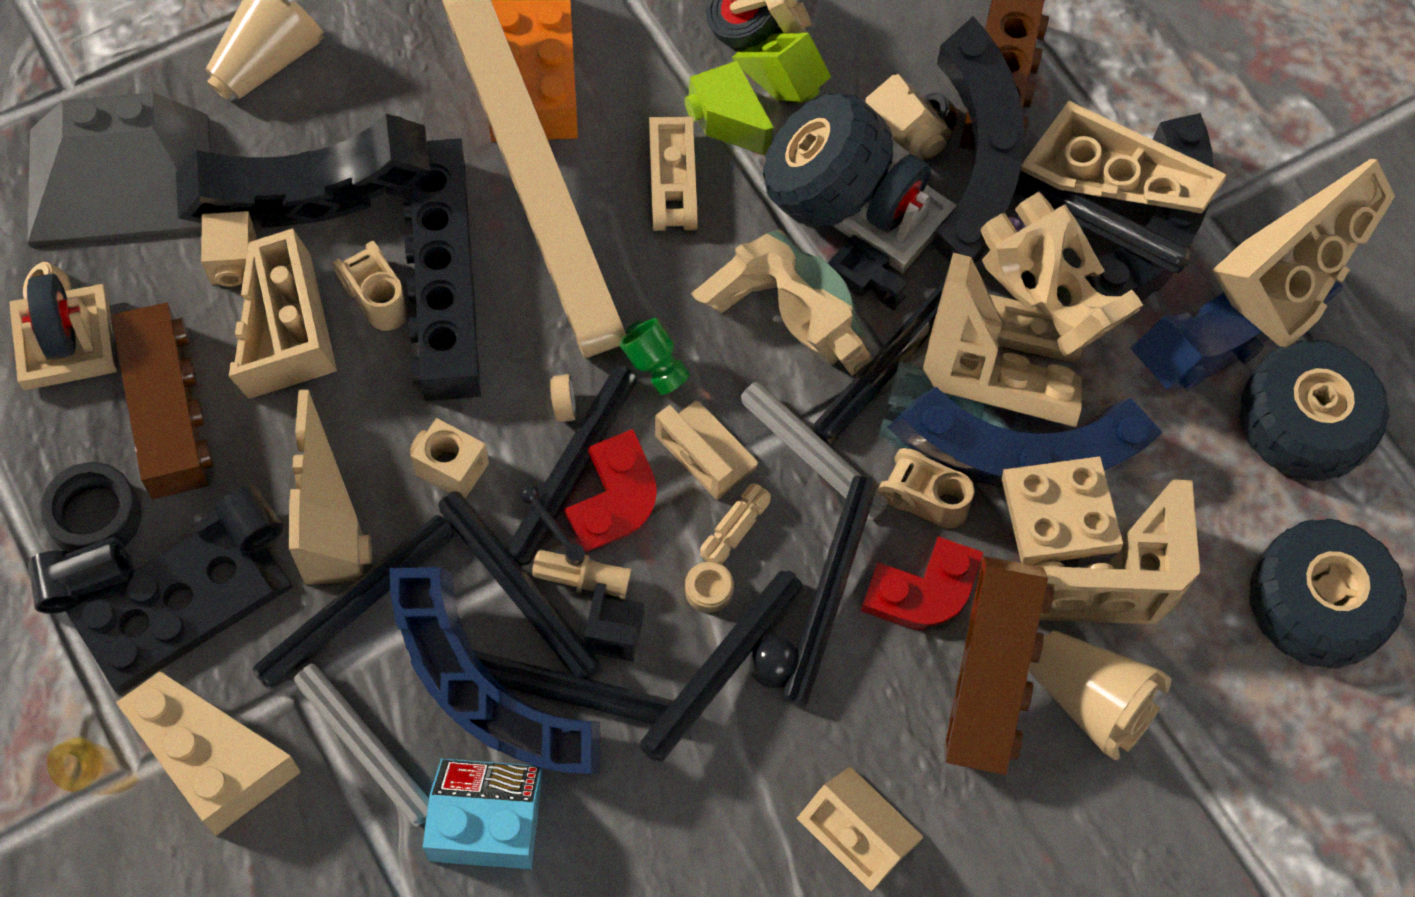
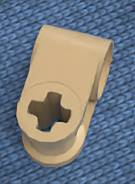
[332,241,408,331]
[877,448,974,529]

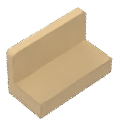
[655,401,758,500]
[796,767,923,891]

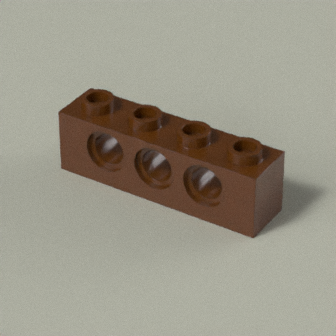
[959,0,1049,150]

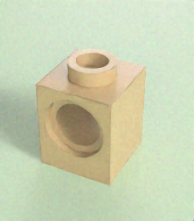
[201,211,257,287]
[410,418,489,499]

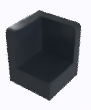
[584,582,645,661]

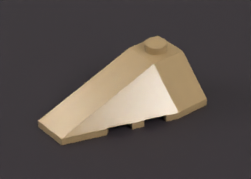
[1021,101,1227,213]
[1212,159,1395,347]
[289,389,372,585]

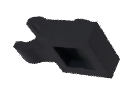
[828,234,908,310]

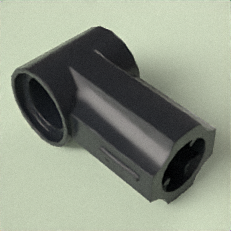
[28,537,133,614]

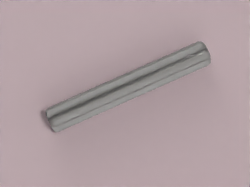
[741,382,888,520]
[294,664,429,827]

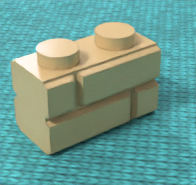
[865,74,952,160]

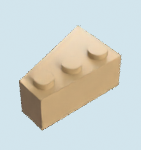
[229,229,337,399]
[116,671,301,836]

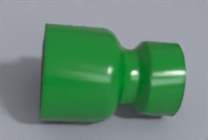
[619,318,690,395]

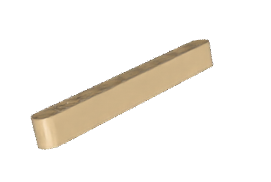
[441,0,626,359]

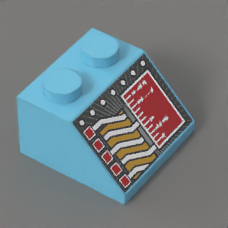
[422,758,543,869]

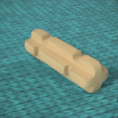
[700,483,771,565]

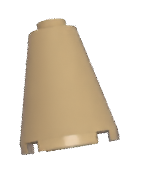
[205,0,324,100]
[1028,631,1172,761]

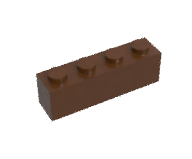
[111,302,214,500]
[943,556,1054,775]

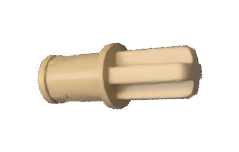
[532,550,631,599]

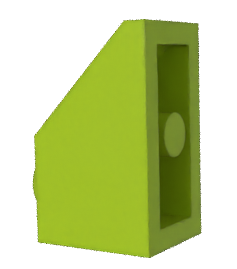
[732,33,831,104]
[684,61,774,155]

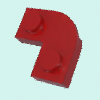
[564,429,657,554]
[861,536,984,631]

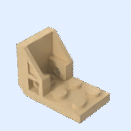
[923,253,1082,427]
[1035,480,1200,625]

